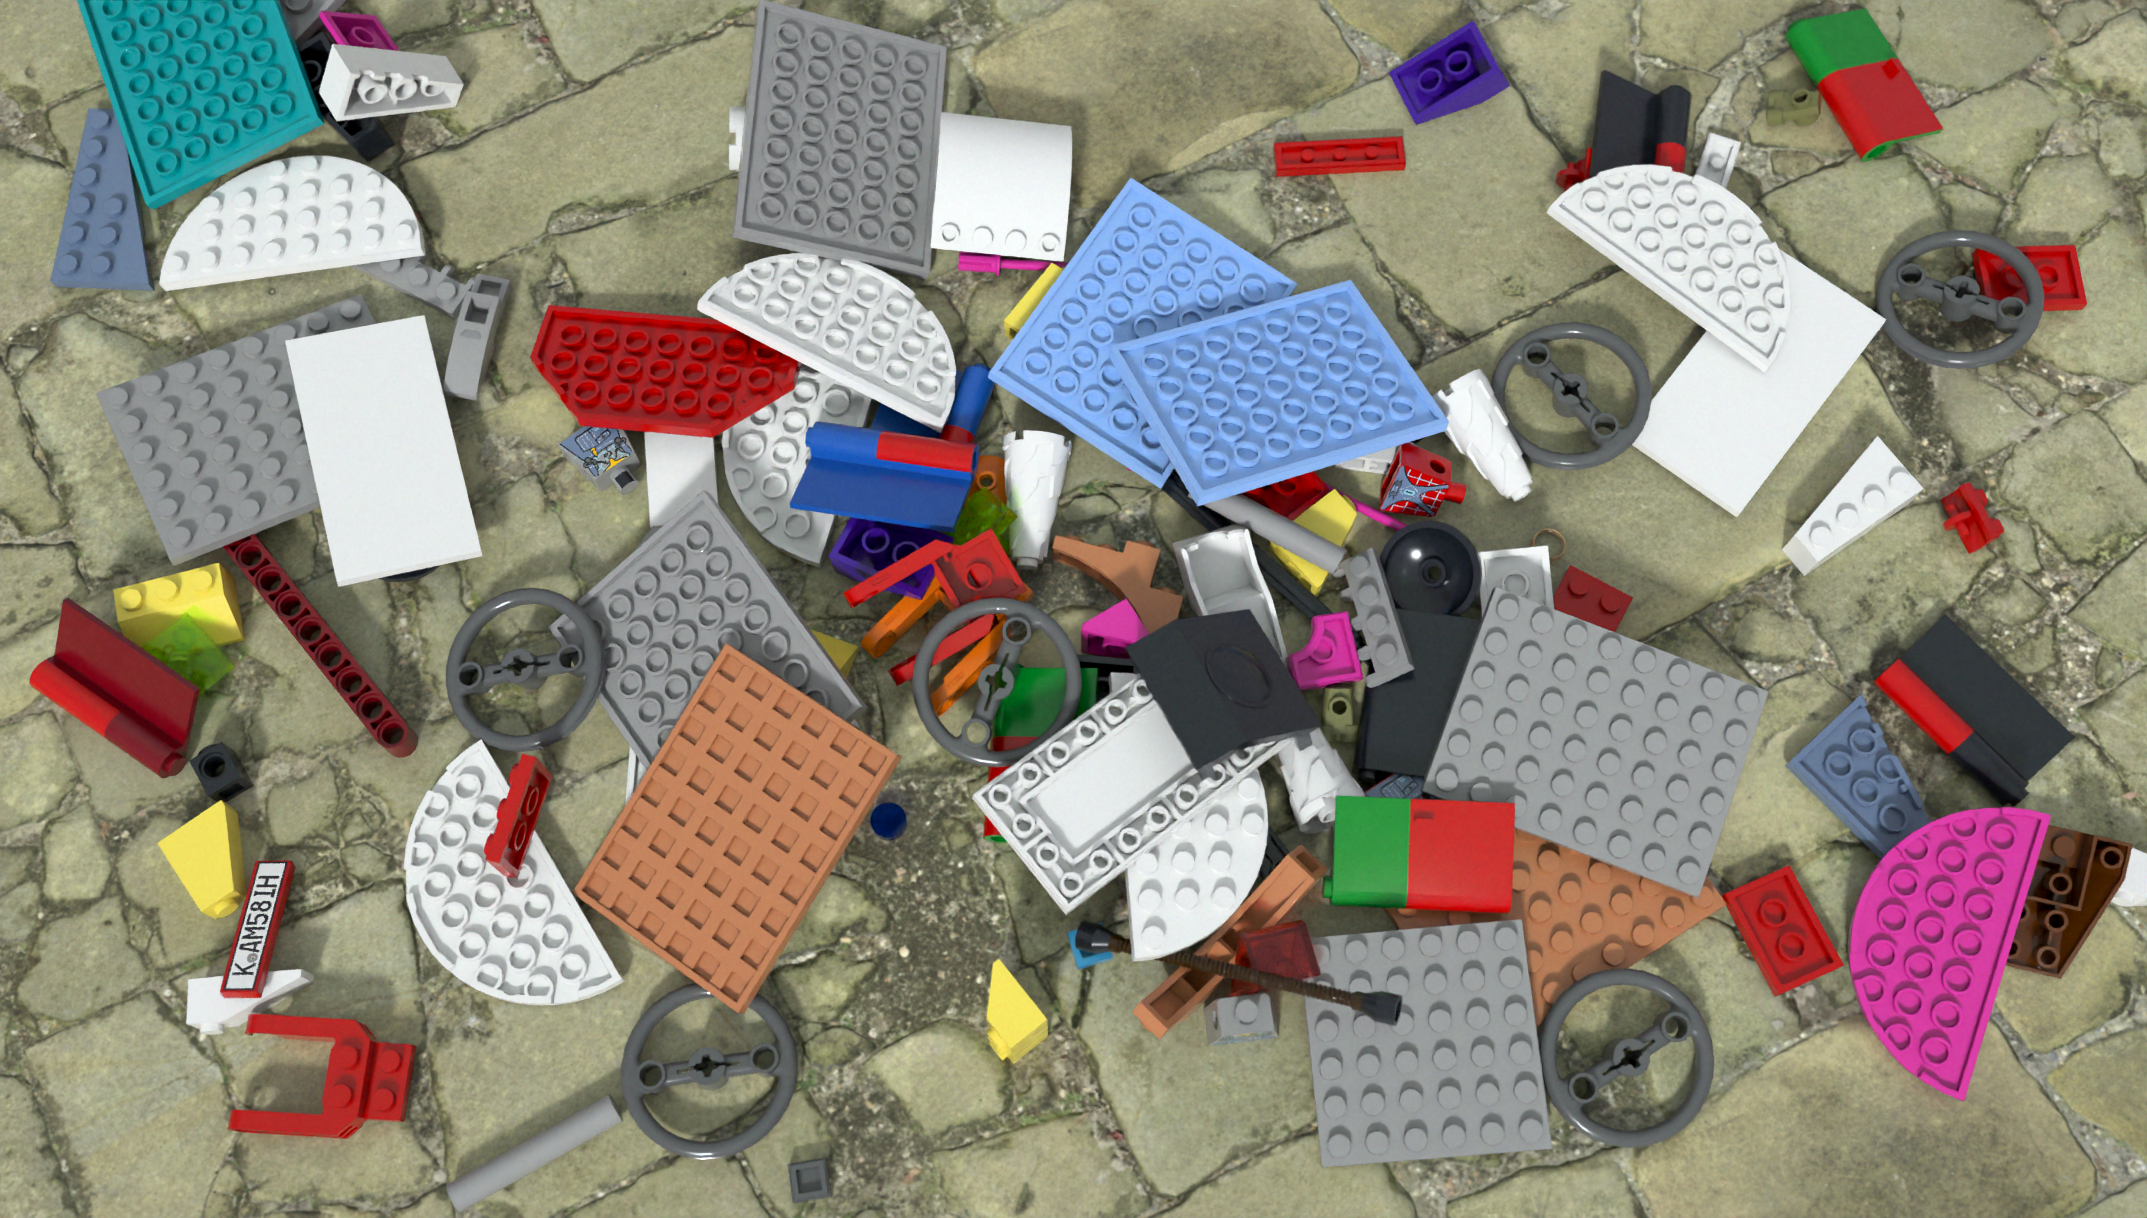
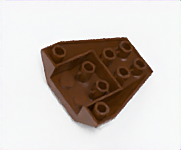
[1979,808,2133,979]

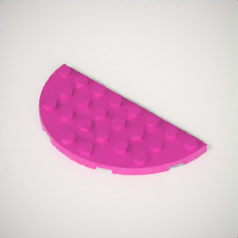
[1848,807,2051,1101]

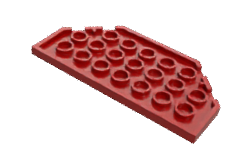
[530,305,802,438]

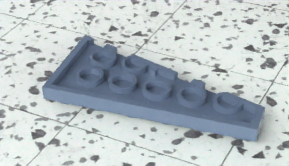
[50,108,154,291]
[1785,694,1930,860]

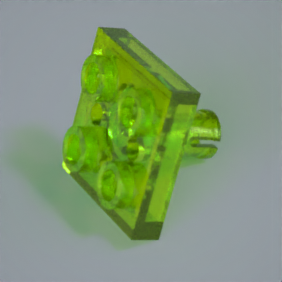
[941,486,1017,554]
[141,613,236,695]

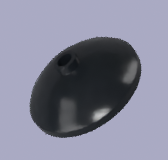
[1380,521,1482,617]

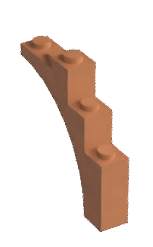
[1052,535,1183,634]
[1132,844,1328,1039]

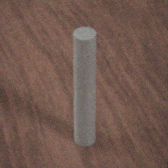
[1188,493,1347,575]
[446,1094,623,1212]

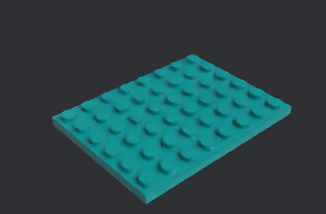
[77,0,325,210]

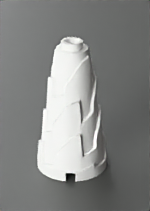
[1433,369,1533,502]
[1002,430,1072,570]
[1277,727,1366,834]

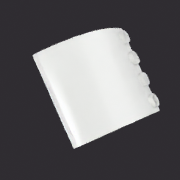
[930,112,1072,262]

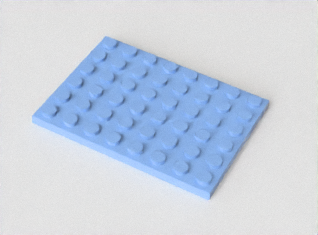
[988,178,1298,489]
[1108,280,1449,506]

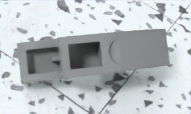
[443,274,511,401]

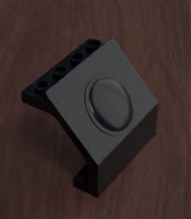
[1126,609,1322,781]

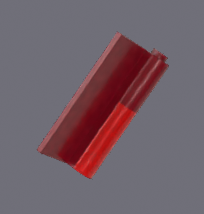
[29,598,200,778]

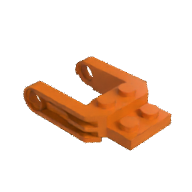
[860,575,1035,717]

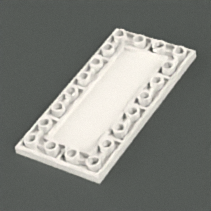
[1632,249,1886,517]
[285,315,482,587]
[972,673,1293,915]

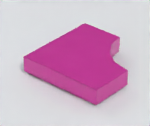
[1285,611,1364,691]

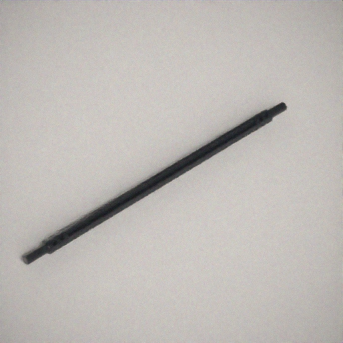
[1161,472,1369,666]

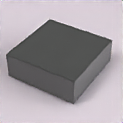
[788,1158,832,1204]

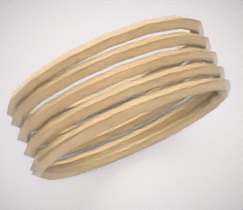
[1530,528,1566,563]

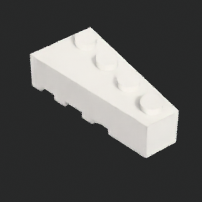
[319,44,464,121]
[1782,436,1924,576]

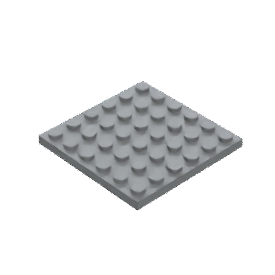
[1298,919,1552,1168]

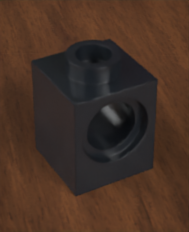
[189,742,254,803]

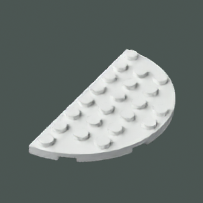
[159,155,425,291]
[1546,165,1791,372]
[697,253,956,433]
[722,363,874,568]
[1109,672,1268,962]
[404,739,625,1005]

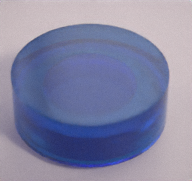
[870,802,907,841]

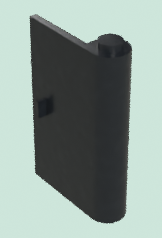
[1352,609,1481,784]

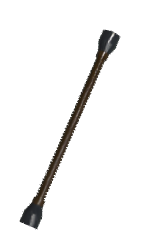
[1075,920,1403,1026]

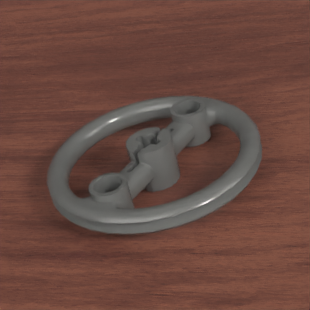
[1876,230,2045,369]
[1491,322,1652,470]
[446,588,605,752]
[912,597,1082,767]
[1539,968,1714,1148]
[621,983,798,1159]

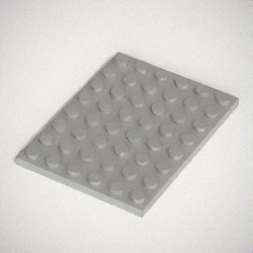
[732,0,947,280]
[96,294,376,566]
[549,490,868,770]
[1420,587,1769,897]

